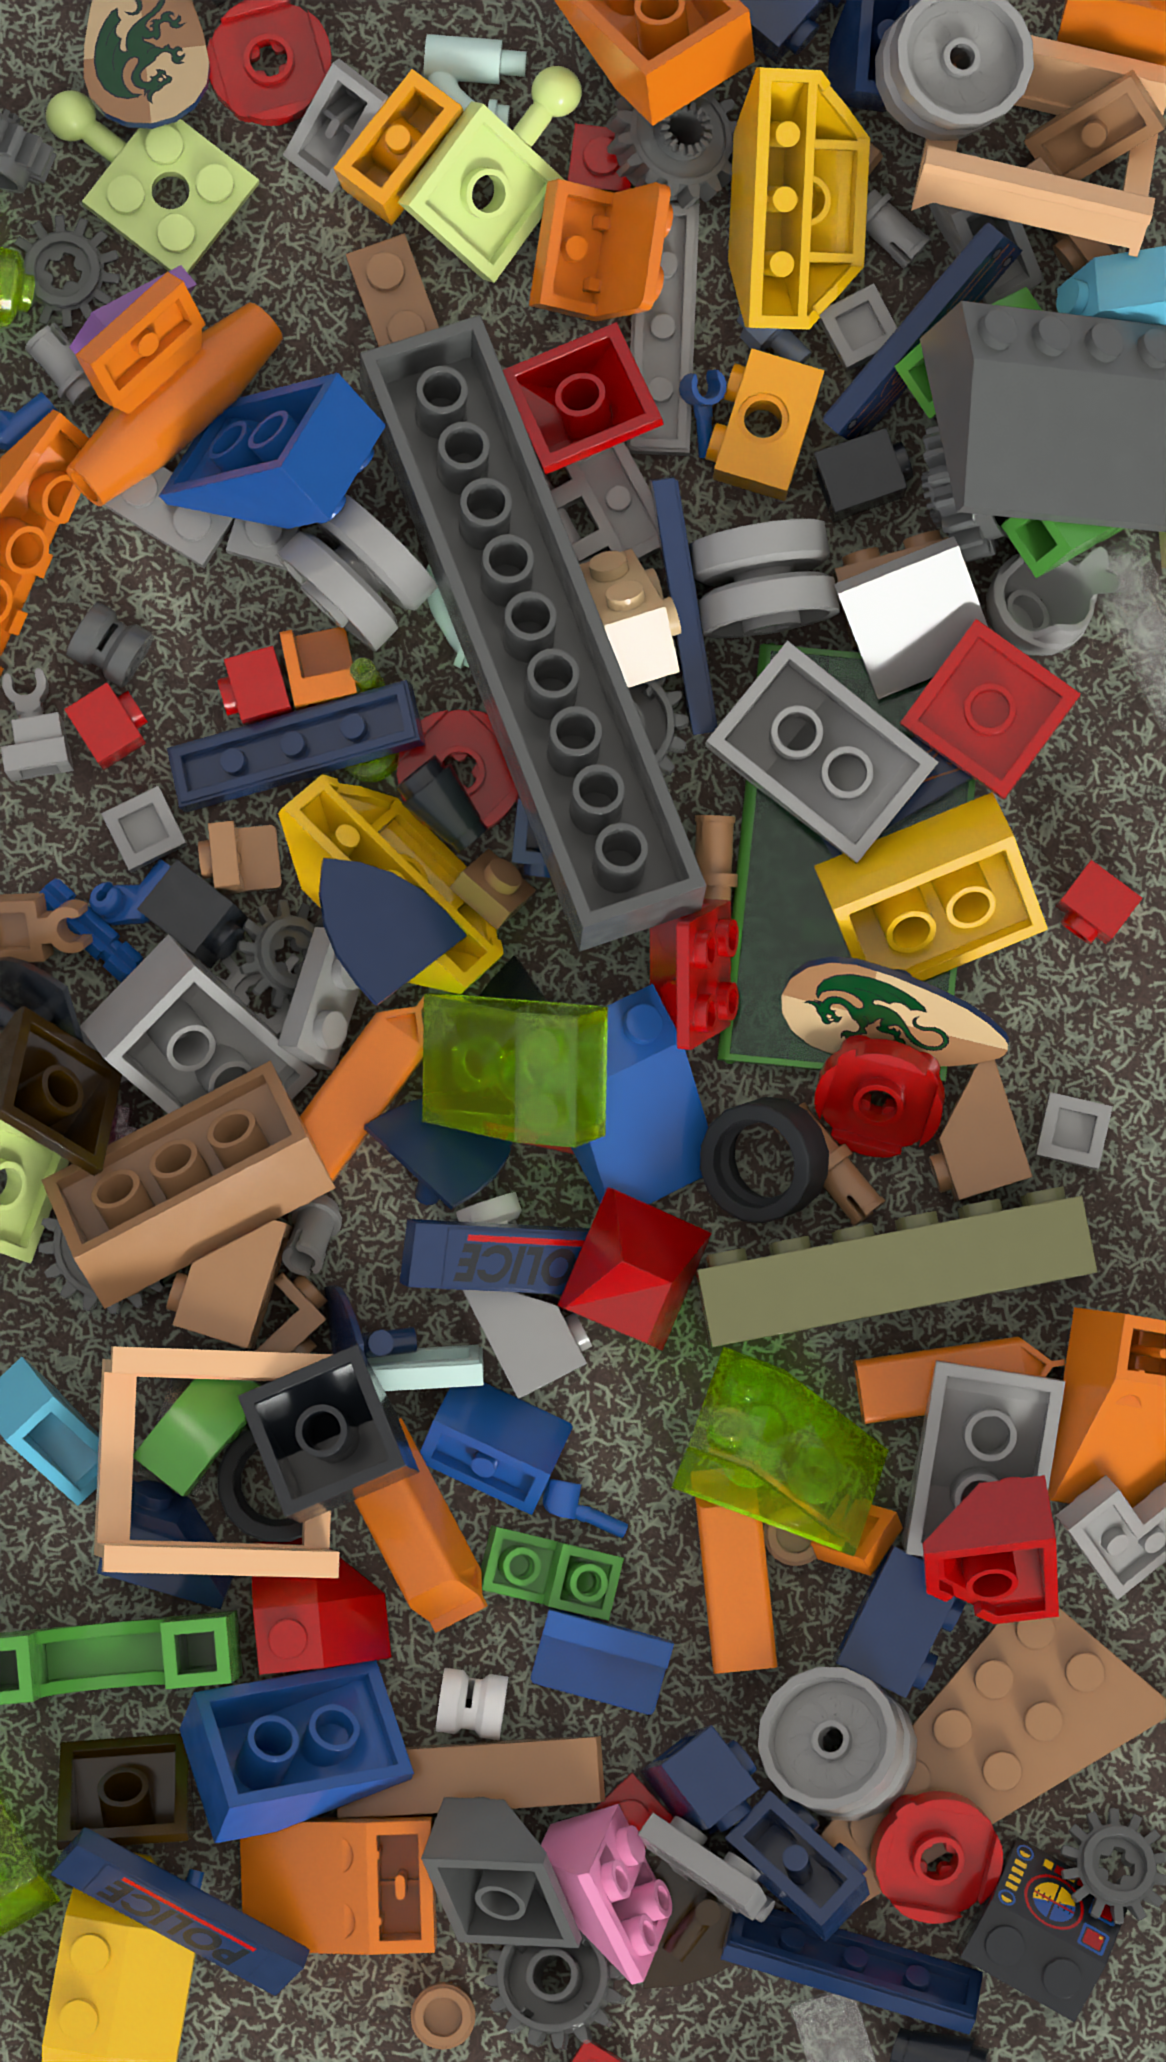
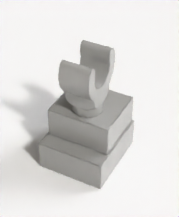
[1,668,74,782]

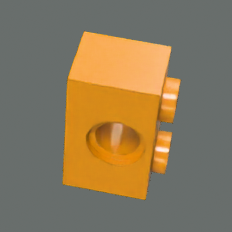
[333,69,464,226]
[705,348,825,501]

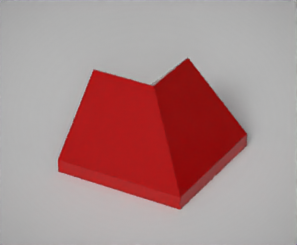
[503,322,664,475]
[557,1187,712,1351]

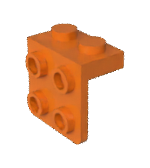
[529,179,673,321]

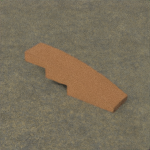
[337,1736,605,1818]

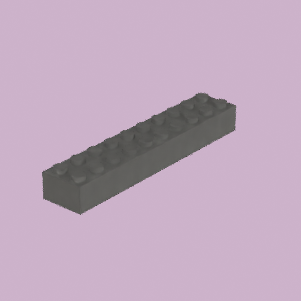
[360,315,707,952]

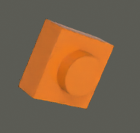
[811,1496,903,1576]

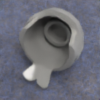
[986,546,1122,656]

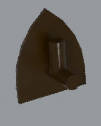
[643,1851,786,1989]

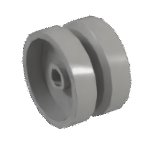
[875,0,1034,140]
[275,493,438,652]
[688,519,840,638]
[758,1667,917,1821]

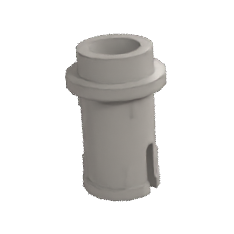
[866,189,931,269]
[25,323,96,406]
[282,1195,342,1276]

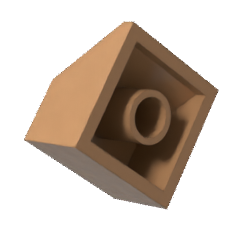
[166,1220,293,1349]

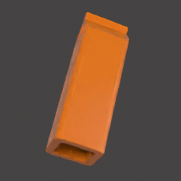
[300,996,429,1182]
[853,1336,1066,1424]
[354,1418,488,1633]
[692,1460,778,1674]

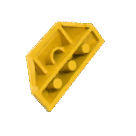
[728,67,870,330]
[278,774,504,994]
[42,1852,196,2062]

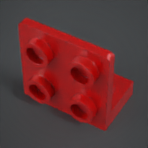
[650,899,739,1050]

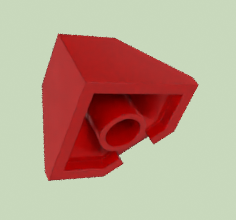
[922,1475,1059,1624]
[252,1537,392,1675]

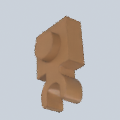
[0,893,93,962]

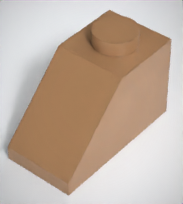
[929,1059,1033,1202]

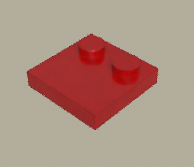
[900,619,1081,800]

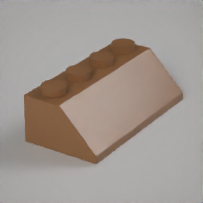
[41,1060,336,1309]

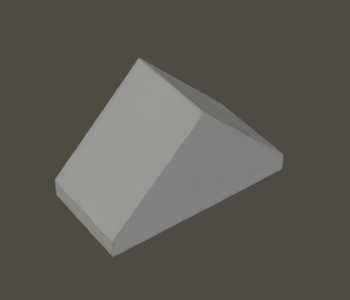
[283,58,389,193]

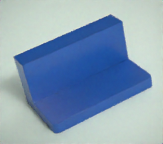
[420,1382,573,1515]
[531,1607,674,1715]

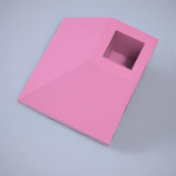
[541,1804,672,1985]

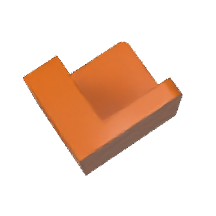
[279,627,359,711]

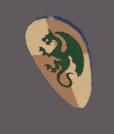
[84,0,211,129]
[781,956,1009,1066]

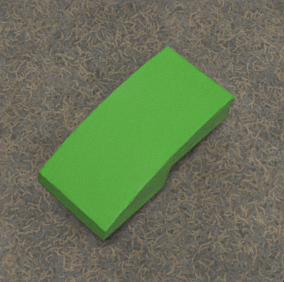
[133,1379,261,1496]
[481,1525,624,1621]

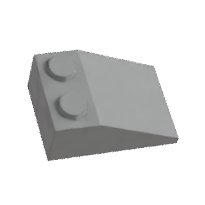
[705,640,938,863]
[79,934,317,1114]
[902,1360,1066,1557]

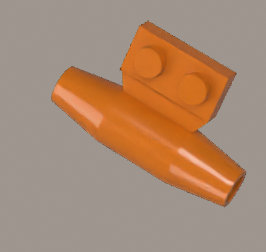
[66,271,283,506]

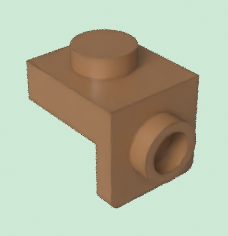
[198,821,282,895]
[254,1272,328,1354]

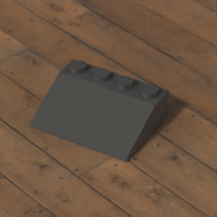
[920,301,1166,532]

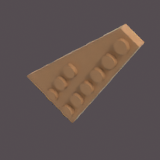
[819,1608,1166,1905]

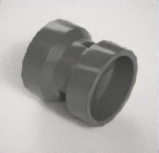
[66,601,154,688]

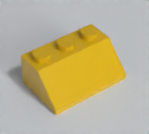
[814,792,1048,981]

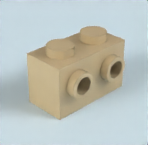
[579,548,681,688]

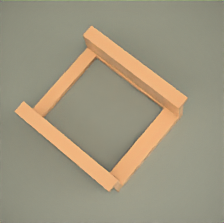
[911,35,1166,257]
[94,1346,340,1578]

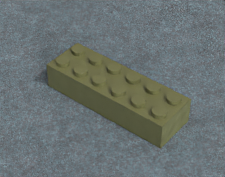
[695,1186,1098,1348]

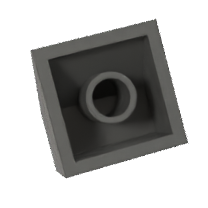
[421,1797,582,1948]

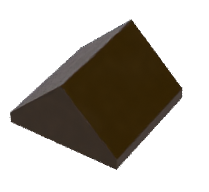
[0,1006,122,1176]
[56,1733,196,1850]

